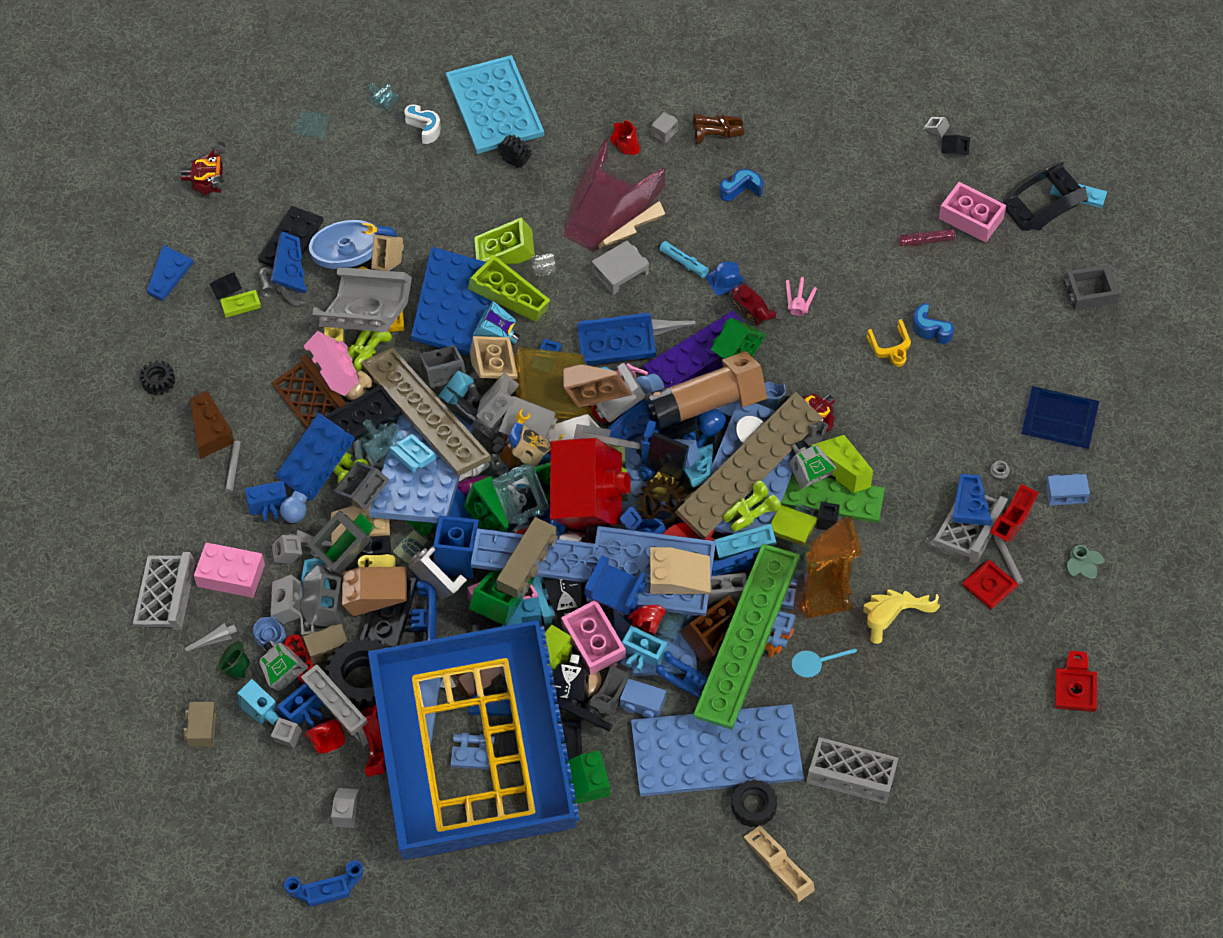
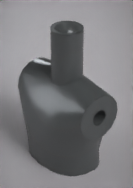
[802,424,823,449]

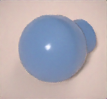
[280,491,308,523]

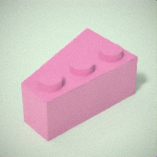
[304,331,359,396]

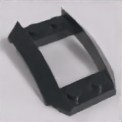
[1002,162,1088,231]

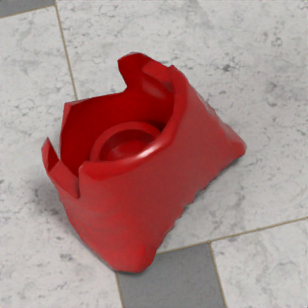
[609,119,641,155]
[628,605,666,635]
[305,719,345,754]

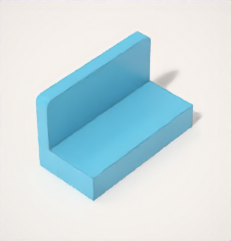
[438,371,474,408]

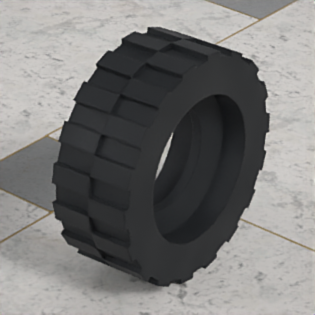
[731,779,777,827]

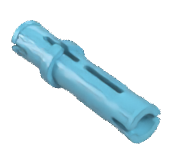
[659,241,709,278]

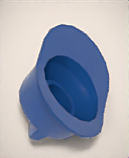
[705,261,744,295]

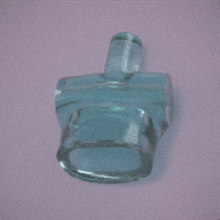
[367,83,399,109]

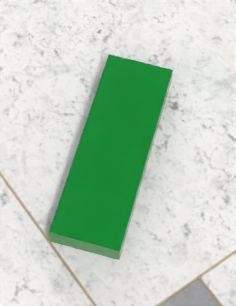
[326,513,376,563]

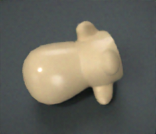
[345,370,373,401]

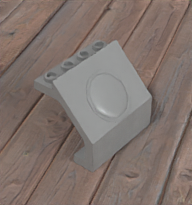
[312,267,412,332]

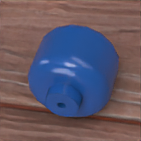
[638,463,658,482]

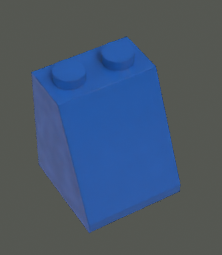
[433,515,479,579]

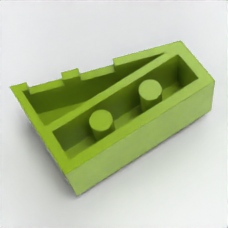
[811,435,873,493]

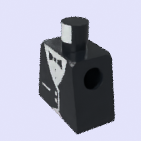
[544,579,582,616]
[550,654,590,704]

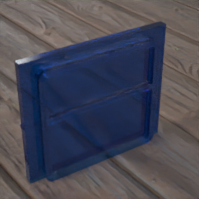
[1021,386,1099,449]

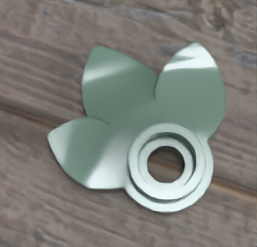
[1067,545,1105,580]

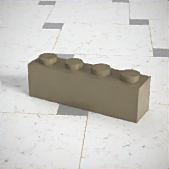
[497,517,558,599]

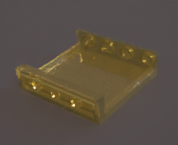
[514,347,591,419]

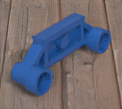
[284,860,364,907]

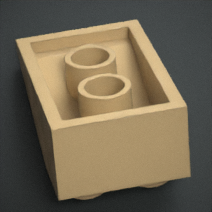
[470,336,518,379]
[331,503,390,546]
[650,547,711,594]

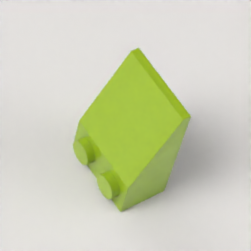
[474,217,535,265]

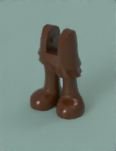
[693,114,744,144]

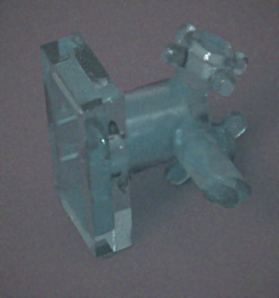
[361,420,405,462]

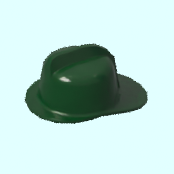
[219,641,250,679]

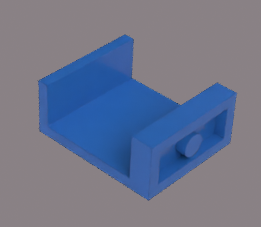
[585,555,647,615]

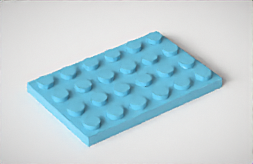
[446,55,544,154]

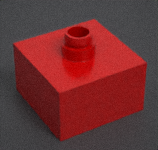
[550,438,631,532]

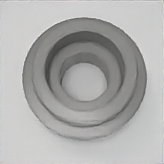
[990,461,1010,479]

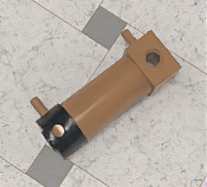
[644,351,767,430]

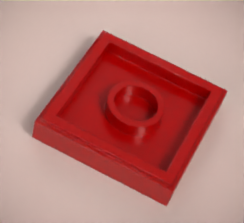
[962,560,1018,610]

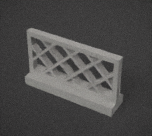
[573,424,642,449]
[933,495,1008,565]
[133,552,196,630]
[301,664,368,747]
[807,737,898,804]

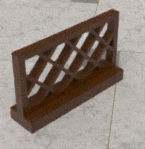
[272,354,346,429]

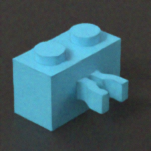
[622,626,667,672]

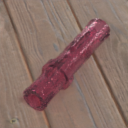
[899,229,955,247]

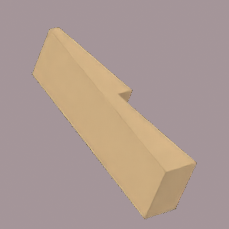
[598,201,665,249]
[744,826,815,902]

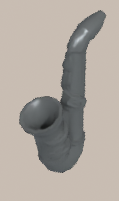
[258,267,307,307]

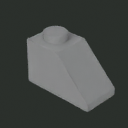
[331,788,359,828]

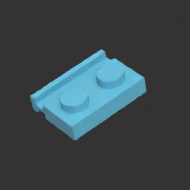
[390,434,436,473]

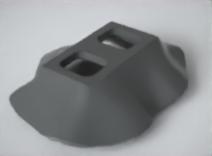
[300,564,348,627]

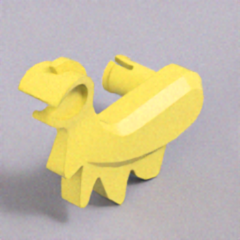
[863,589,940,644]

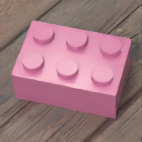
[939,182,1006,243]
[194,543,265,598]
[561,601,626,676]

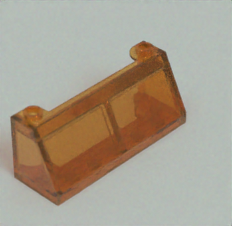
[800,517,862,619]

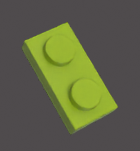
[220,290,261,318]

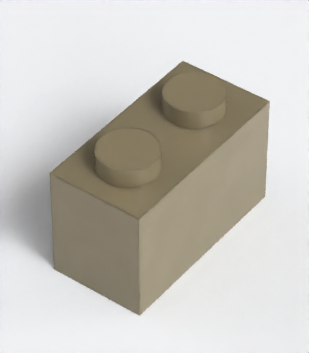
[303,624,348,665]
[184,702,217,747]

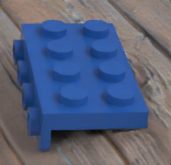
[577,313,656,366]
[275,413,354,500]

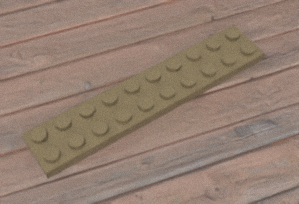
[361,347,491,476]
[675,392,823,540]

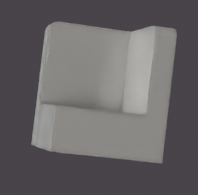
[271,718,302,748]

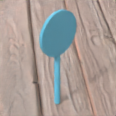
[792,649,857,677]

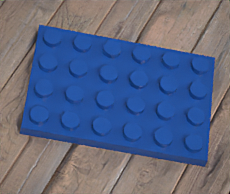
[410,247,493,356]

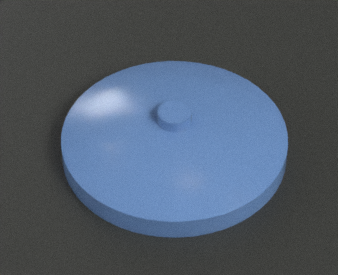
[309,220,376,269]

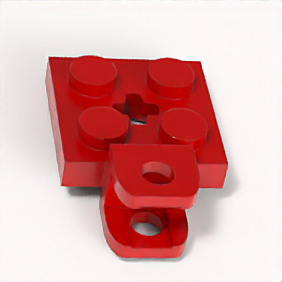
[1055,651,1097,712]

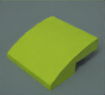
[771,505,817,546]

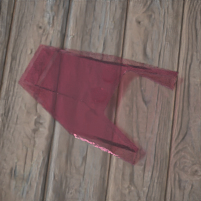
[563,139,666,251]

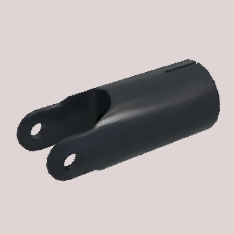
[438,387,478,426]

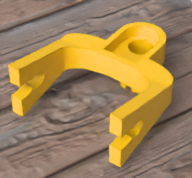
[866,319,911,367]

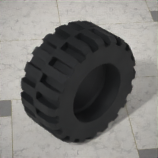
[324,637,391,713]

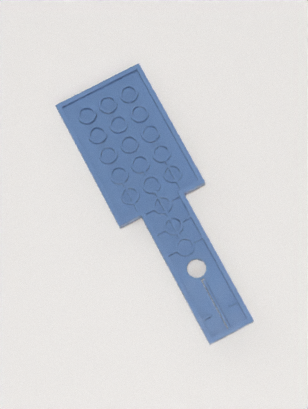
[471,526,716,616]

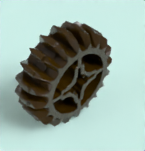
[636,476,688,528]

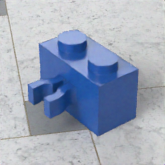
[245,481,287,521]
[277,683,324,728]

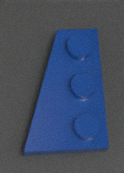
[270,232,307,293]
[953,474,992,526]
[711,547,761,576]

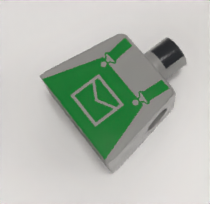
[789,441,836,490]
[259,641,308,691]

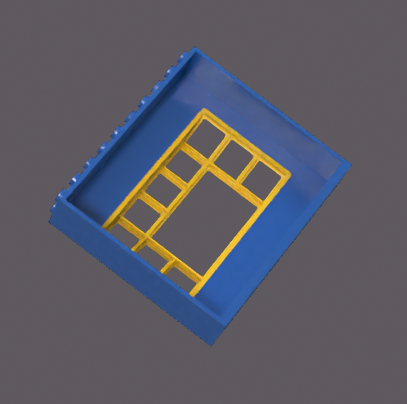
[368,620,580,860]

